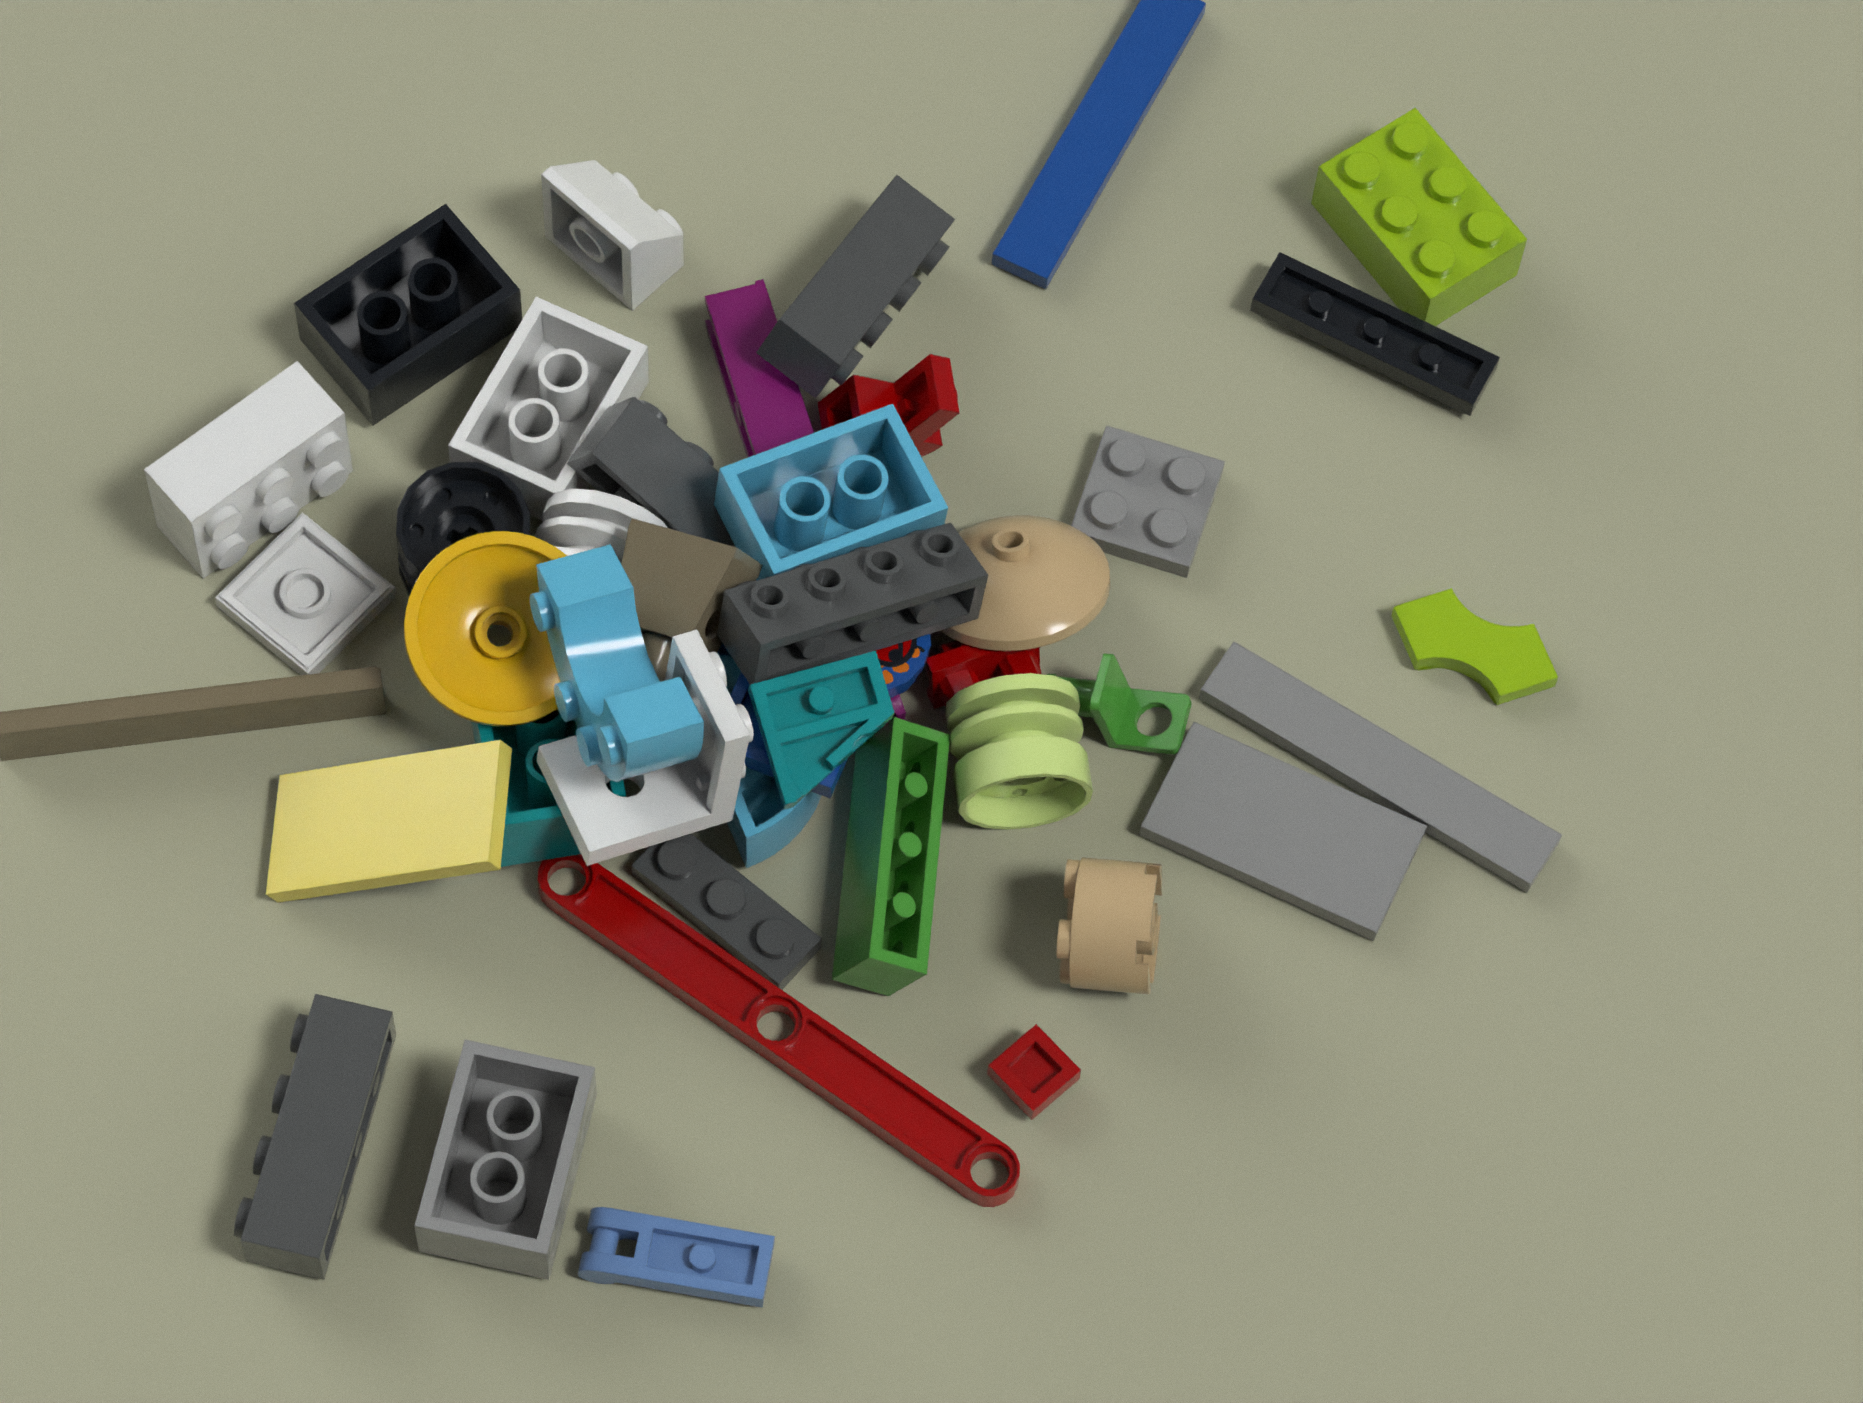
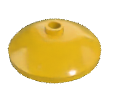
[404,531,567,726]

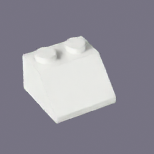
[541,160,684,311]

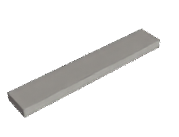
[1199,641,1562,892]

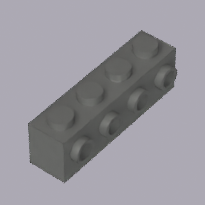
[756,175,955,398]
[717,522,988,684]
[234,994,396,1280]

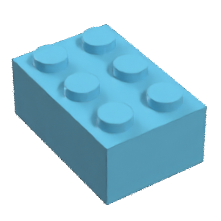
[714,404,948,581]

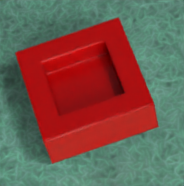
[987,1024,1081,1120]

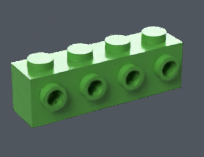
[832,717,950,996]

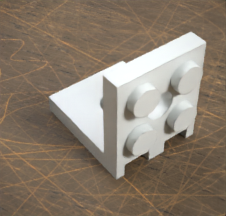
[536,629,754,866]

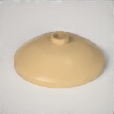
[940,515,1110,651]

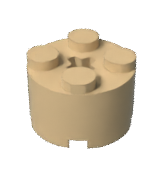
[1056,857,1162,995]

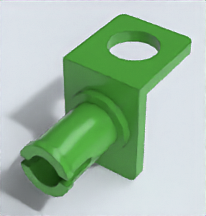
[1046,653,1192,754]

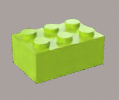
[1311,107,1527,326]

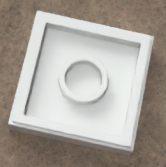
[215,512,396,675]

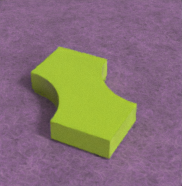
[1391,588,1558,705]

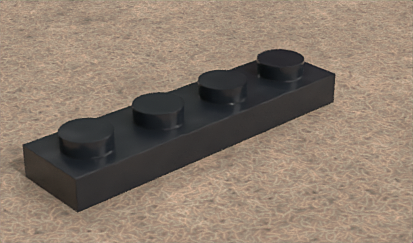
[1250,252,1500,416]

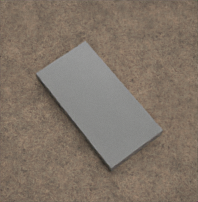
[1139,722,1427,941]

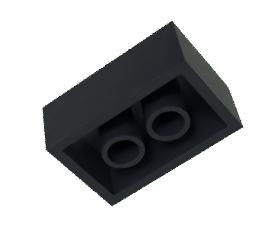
[294,204,522,426]

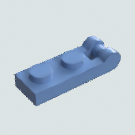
[578,1207,775,1308]

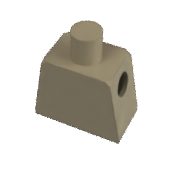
[621,518,763,681]

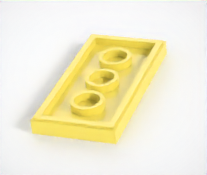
[266,740,512,903]

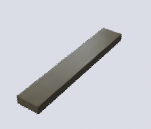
[0,666,386,761]

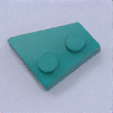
[748,651,894,810]

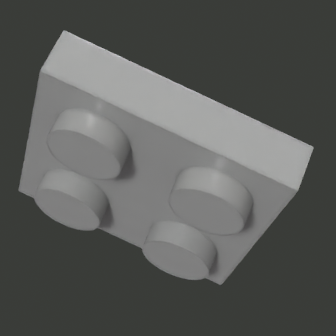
[1071,425,1225,578]

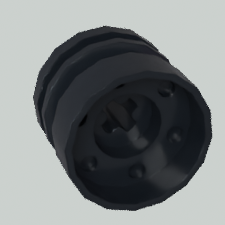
[396,462,530,596]

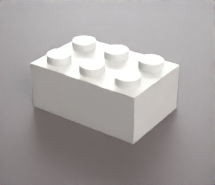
[448,297,649,521]
[144,361,353,579]

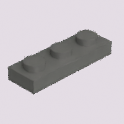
[632,834,822,990]

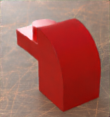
[818,354,960,457]

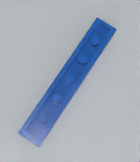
[992,0,1206,289]

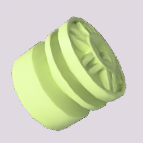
[945,673,1093,830]

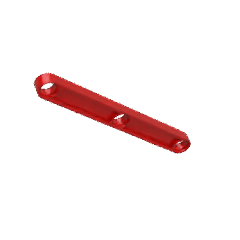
[538,854,1020,1207]

